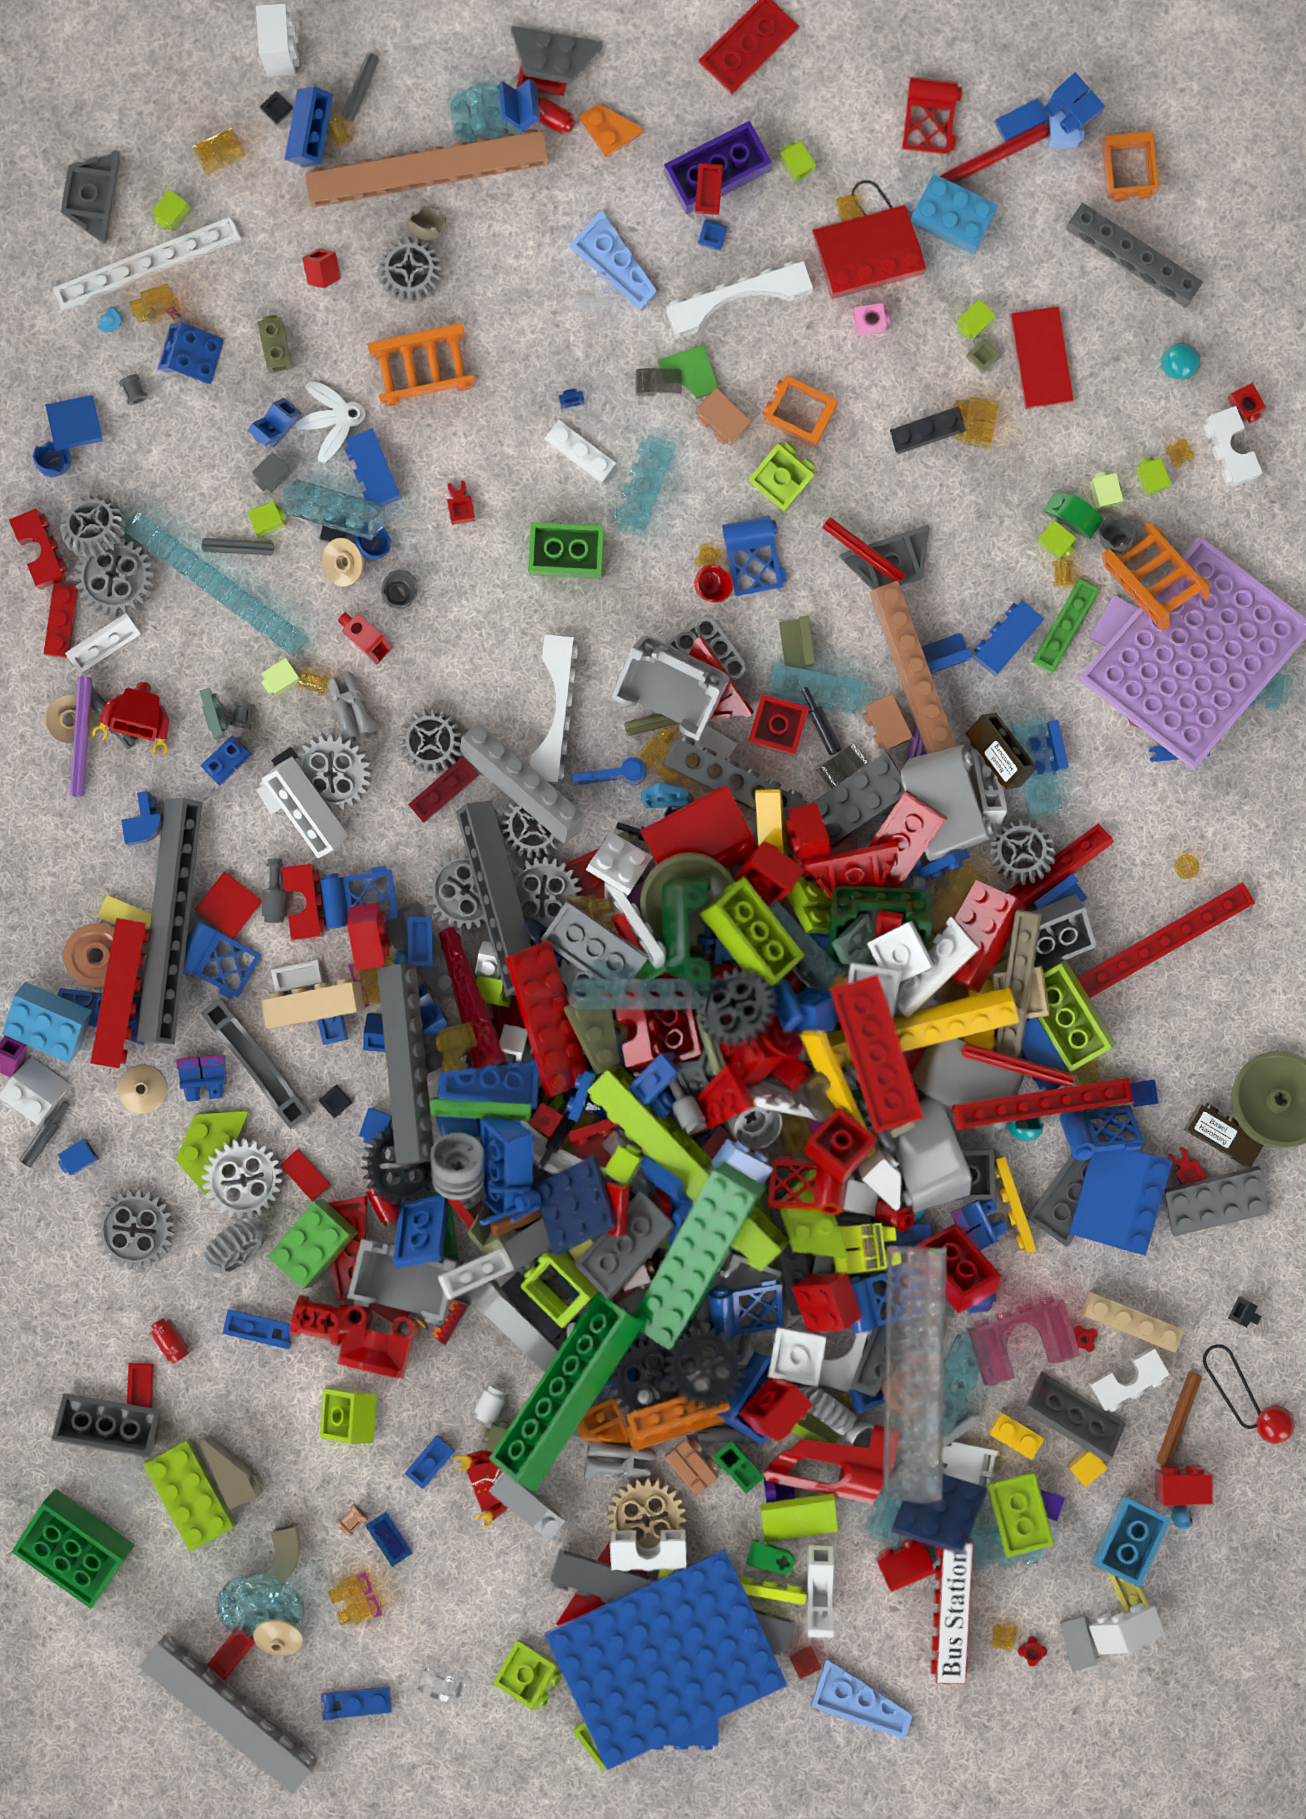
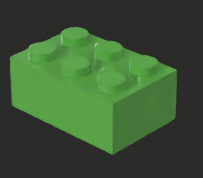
[528,522,604,579]
[268,1199,358,1290]

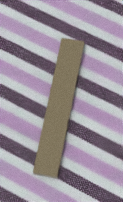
[995,910,1042,1058]

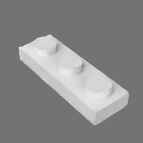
[544,420,616,483]
[65,613,141,674]
[438,1247,514,1300]

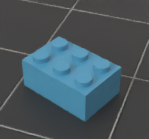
[911,174,998,255]
[2,982,92,1063]
[1090,1496,1171,1587]

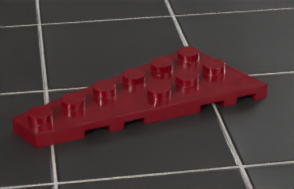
[438,926,506,1069]

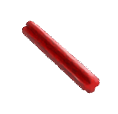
[823,518,905,583]

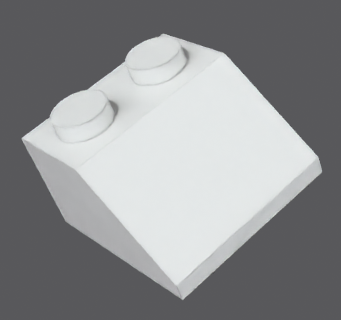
[0,1057,71,1125]
[857,1142,901,1211]

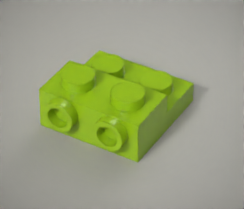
[748,441,818,511]
[787,877,831,934]
[492,1640,563,1710]

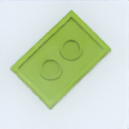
[987,1472,1055,1558]
[760,1494,838,1542]

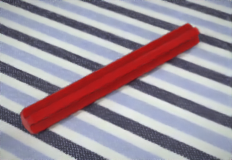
[940,123,1050,184]
[961,1043,1075,1087]

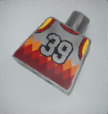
[415,1297,470,1346]

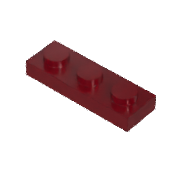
[408,757,479,823]

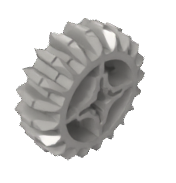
[377,237,443,303]
[59,495,126,558]
[398,708,463,774]
[500,803,561,859]
[989,819,1056,885]
[202,1218,265,1277]
[798,1383,856,1435]

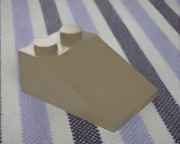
[199,1434,264,1510]

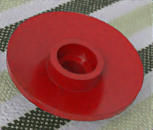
[761,1016,804,1058]

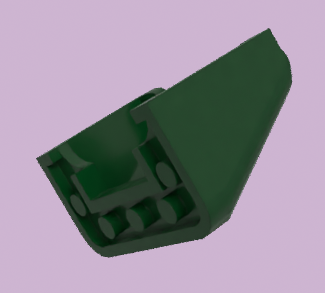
[661,877,715,983]
[828,886,932,963]

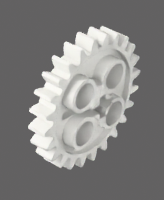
[201,1138,282,1219]

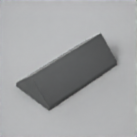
[51,1393,161,1458]

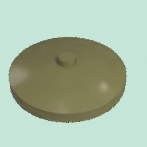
[640,853,735,951]
[1231,1051,1306,1149]

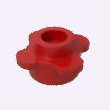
[1071,1325,1098,1352]
[1018,1636,1047,1667]

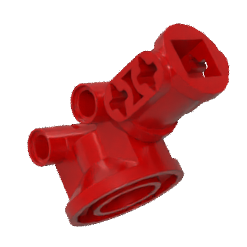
[290,1294,420,1379]

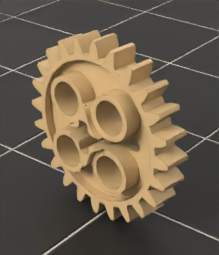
[607,1477,687,1548]

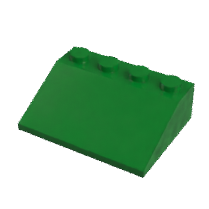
[11,1488,135,1609]

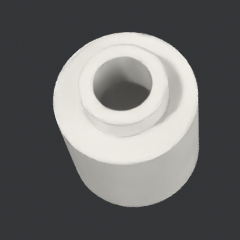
[474,1385,507,1424]

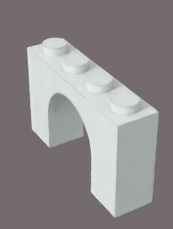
[818,1296,878,1392]

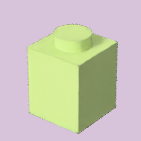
[1090,471,1123,511]
[261,658,301,696]

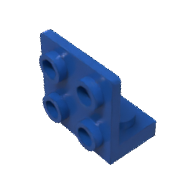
[157,322,224,384]

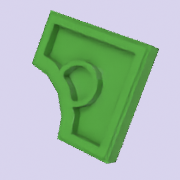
[658,345,719,399]

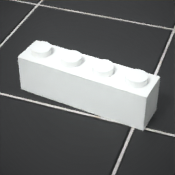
[262,757,348,858]

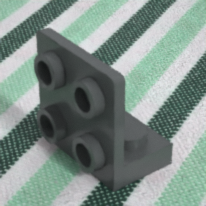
[676,1047,716,1099]

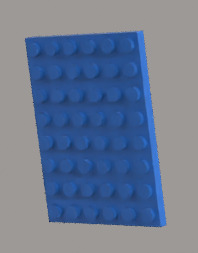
[545,1549,788,1771]

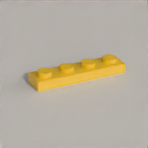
[994,1156,1036,1253]

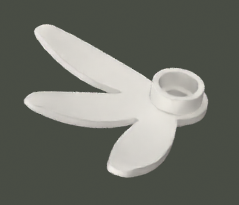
[295,381,365,463]

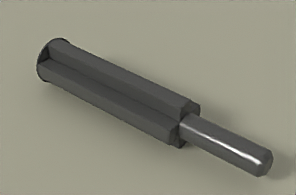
[18,1101,70,1168]

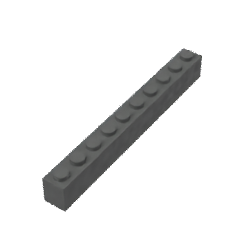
[137,798,203,1045]
[550,1549,796,1655]

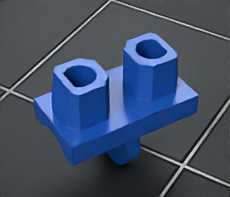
[697,926,734,964]

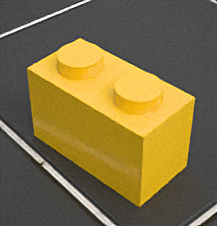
[987,1410,1044,1460]

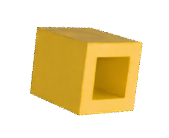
[1067,1449,1108,1488]

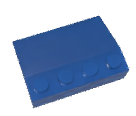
[1069,1140,1172,1256]

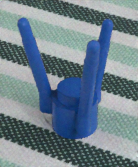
[481,1186,541,1226]

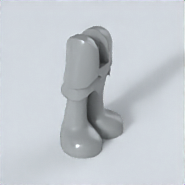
[327,671,382,743]
[584,1440,656,1479]

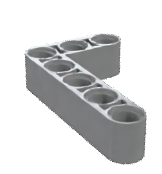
[616,617,745,684]
[468,1279,560,1372]

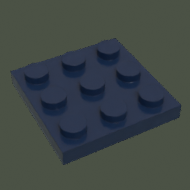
[533,1156,618,1255]
[892,1466,987,1556]

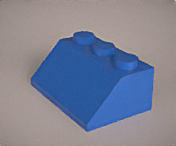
[715,1352,802,1445]

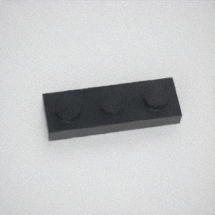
[890,406,966,454]
[500,1271,568,1343]

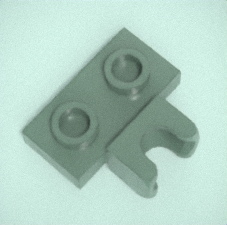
[199,688,229,740]
[832,914,876,965]

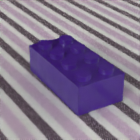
[664,121,772,214]

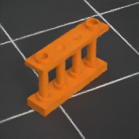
[367,323,475,406]
[1102,522,1210,631]
[626,1389,730,1451]

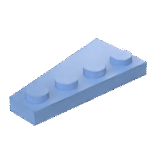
[569,210,657,311]
[811,1658,913,1739]

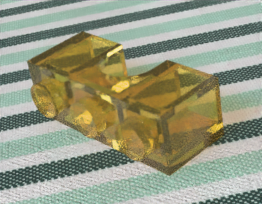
[436,1022,477,1072]

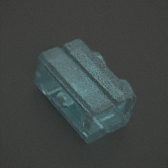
[865,1489,905,1547]

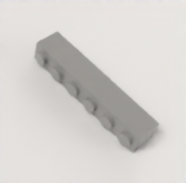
[460,724,585,844]

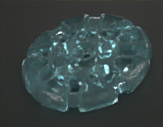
[216,1574,305,1639]

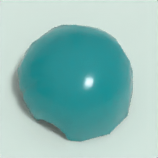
[1161,343,1200,380]
[1006,1117,1044,1142]

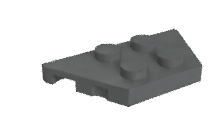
[511,26,602,84]
[60,150,121,244]
[840,525,930,590]

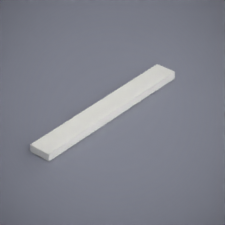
[53,216,241,311]

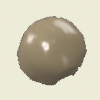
[407,206,446,241]

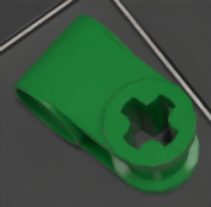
[746,1539,794,1574]

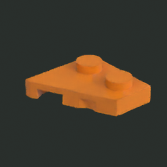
[579,103,644,158]
[577,1398,630,1444]

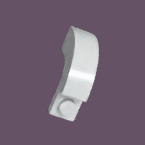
[807,1546,834,1637]

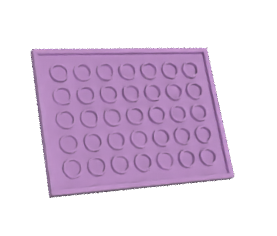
[1079,537,1306,771]

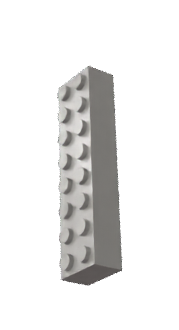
[139,1635,317,1795]

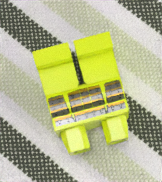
[834,1223,899,1275]

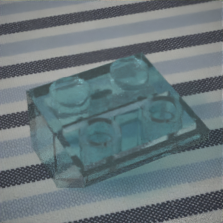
[449,82,509,144]

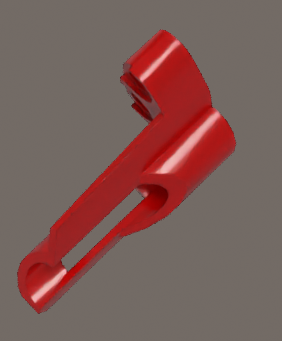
[764,1424,899,1504]

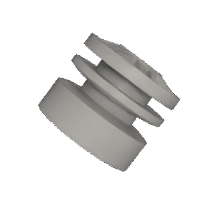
[723,1106,782,1150]
[431,1133,484,1200]

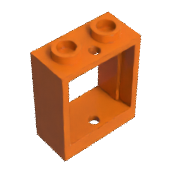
[1102,131,1159,202]
[762,375,838,448]

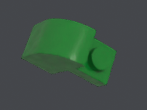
[1043,490,1104,539]
[713,1440,765,1494]

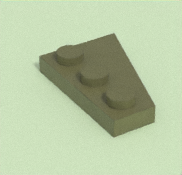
[563,987,620,1074]

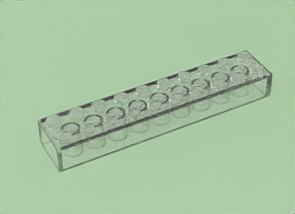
[883,1246,946,1503]

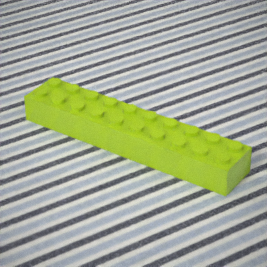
[587,1063,789,1271]

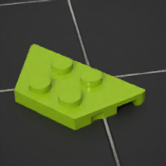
[176,1111,249,1200]
[778,1170,848,1260]

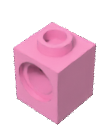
[853,303,890,336]

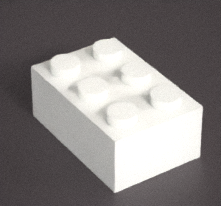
[256,4,300,77]

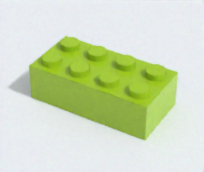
[699,877,805,986]
[1037,960,1116,1072]
[143,1438,237,1552]

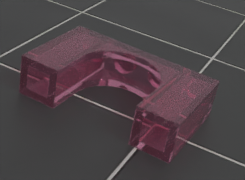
[967,1296,1080,1386]

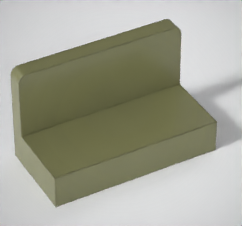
[779,615,815,670]
[468,1204,512,1255]

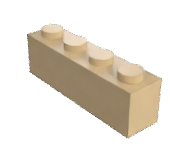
[261,978,366,1029]
[1080,1291,1185,1353]

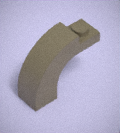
[231,1524,301,1597]

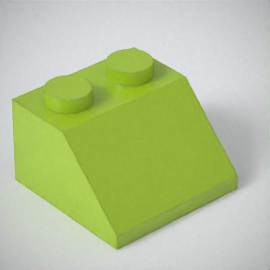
[320,1388,377,1444]

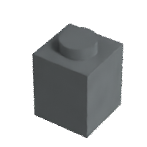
[252,452,292,493]

